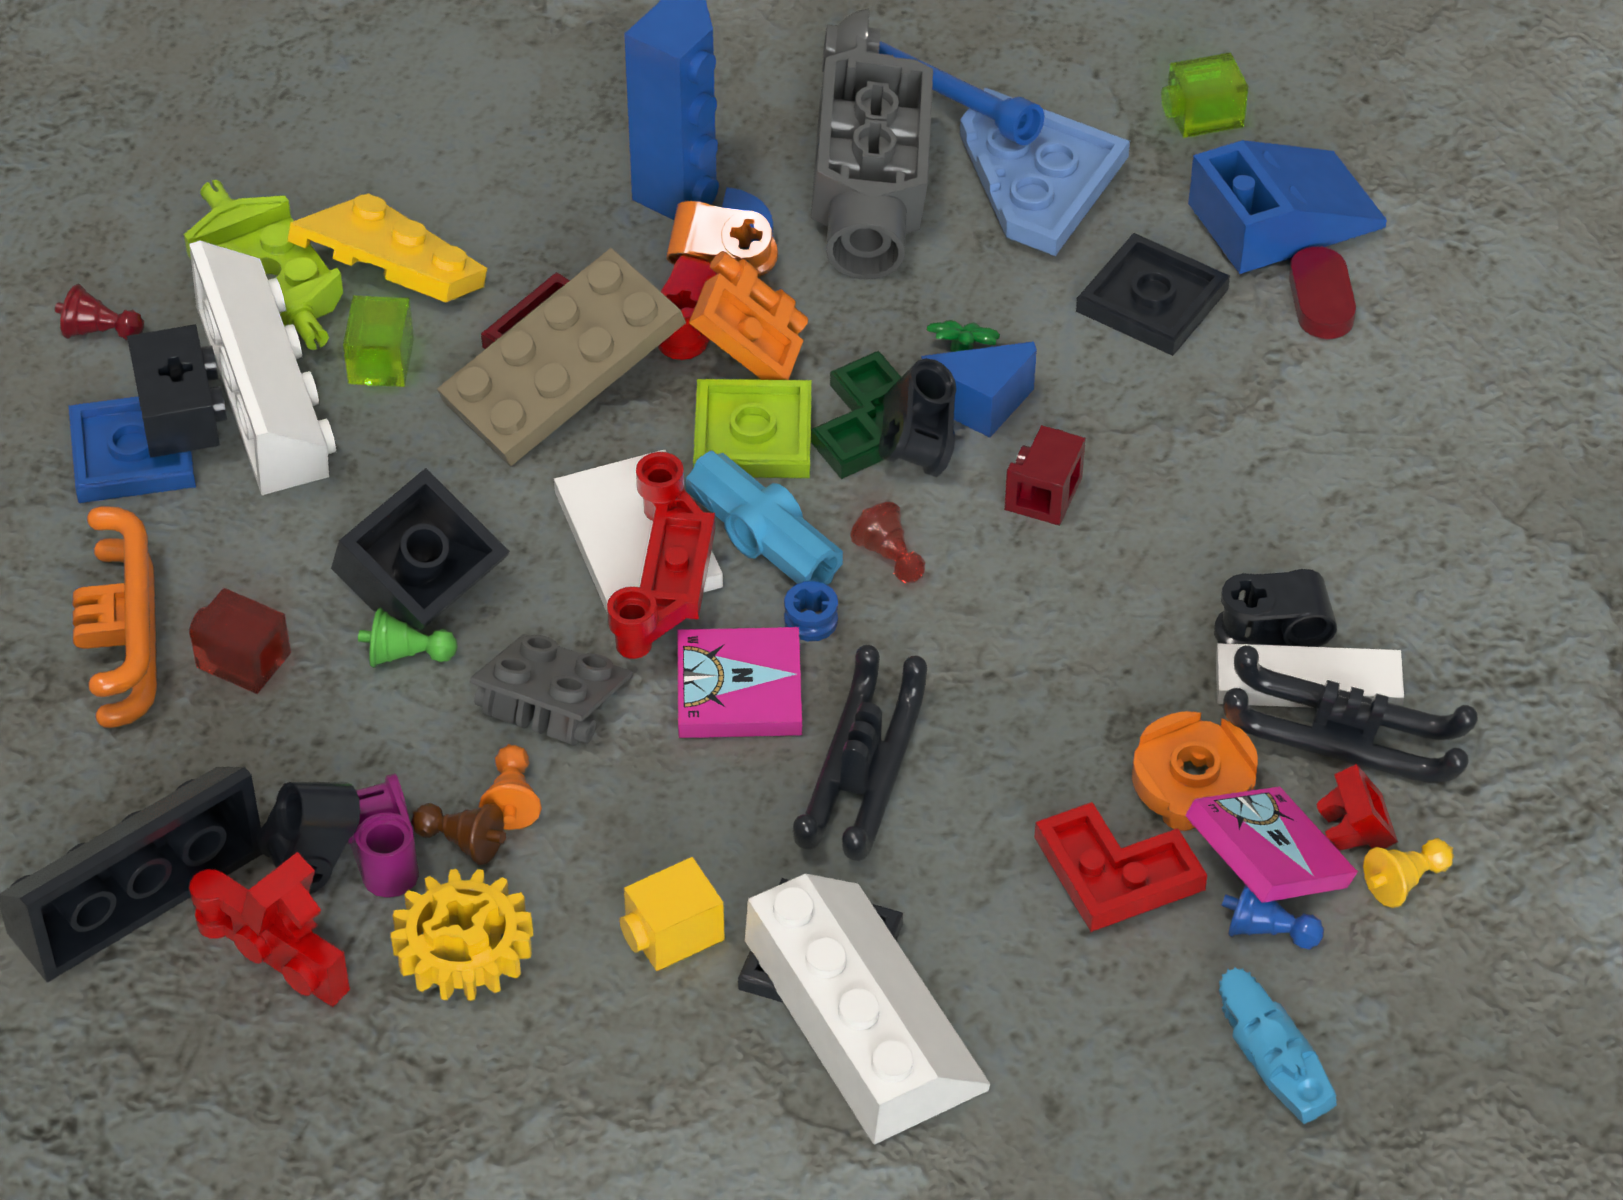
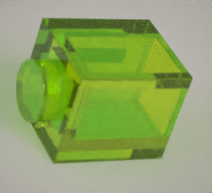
[1161,52,1249,138]
[343,295,414,387]

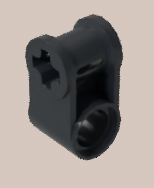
[879,358,956,477]
[1214,569,1337,647]
[256,782,360,894]

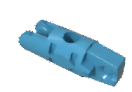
[1219,967,1337,1124]

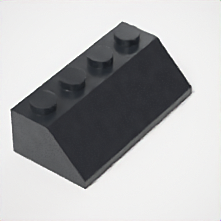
[0,767,262,983]

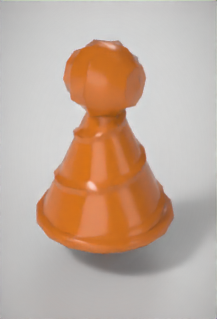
[479,744,542,830]

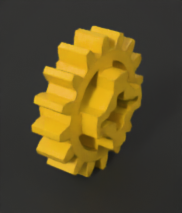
[391,869,534,1001]

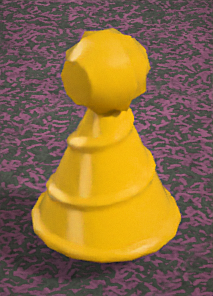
[1363,838,1454,908]

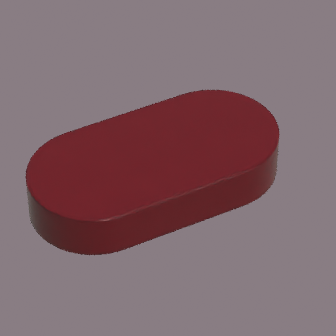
[1289,246,1356,339]

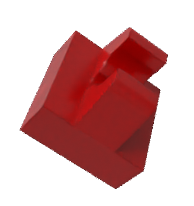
[1317,764,1398,850]
[241,852,321,943]

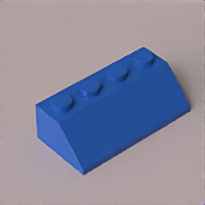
[624,0,719,220]

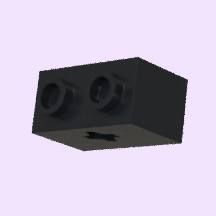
[127,324,227,458]

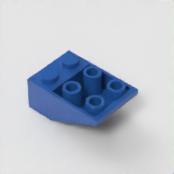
[1188,140,1387,274]

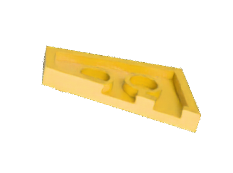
[288,193,487,303]

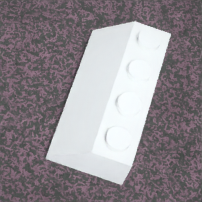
[189,241,336,495]
[745,873,990,1145]

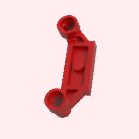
[607,452,716,659]

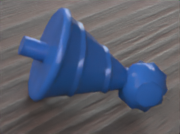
[1222,884,1324,950]

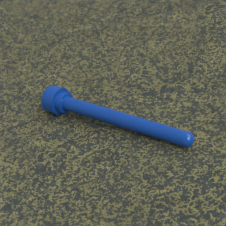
[879,41,1045,145]

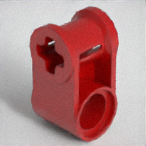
[658,255,717,360]

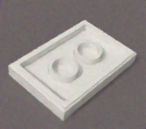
[554,450,723,614]

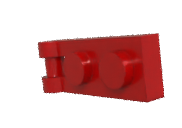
[189,869,350,1007]

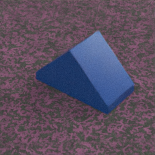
[921,342,1037,438]

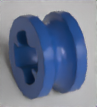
[784,581,838,642]

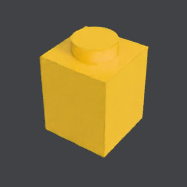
[619,857,725,972]

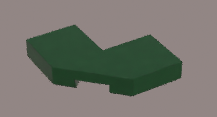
[811,351,901,479]

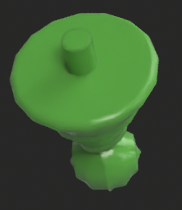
[358,608,457,668]

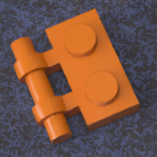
[689,250,809,380]

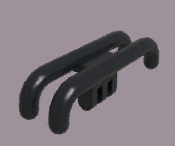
[793,645,927,861]
[1223,645,1478,783]

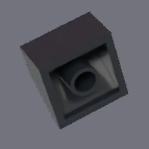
[331,468,510,630]

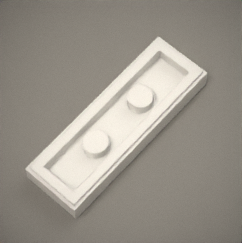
[1216,643,1404,708]

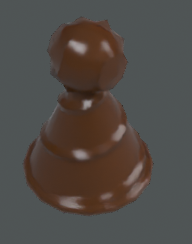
[411,803,506,865]

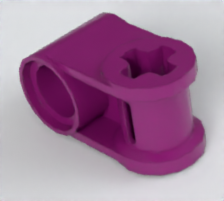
[347,773,419,898]

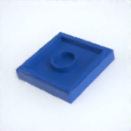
[69,396,196,503]

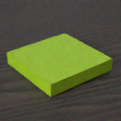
[693,379,812,478]

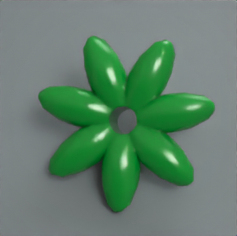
[927,320,1000,352]

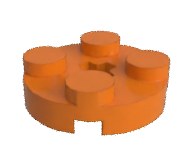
[1132,711,1258,831]

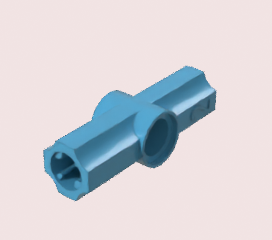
[686,450,843,585]

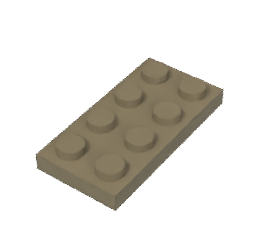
[437,248,686,467]

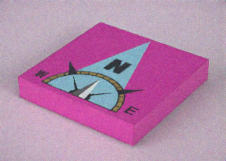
[677,627,802,738]
[1185,786,1358,903]

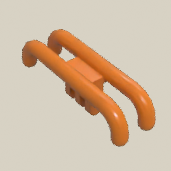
[73,506,157,728]

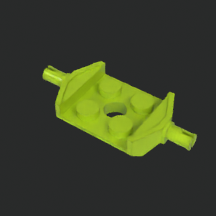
[184,180,343,350]

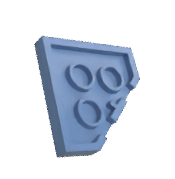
[960,88,1130,256]

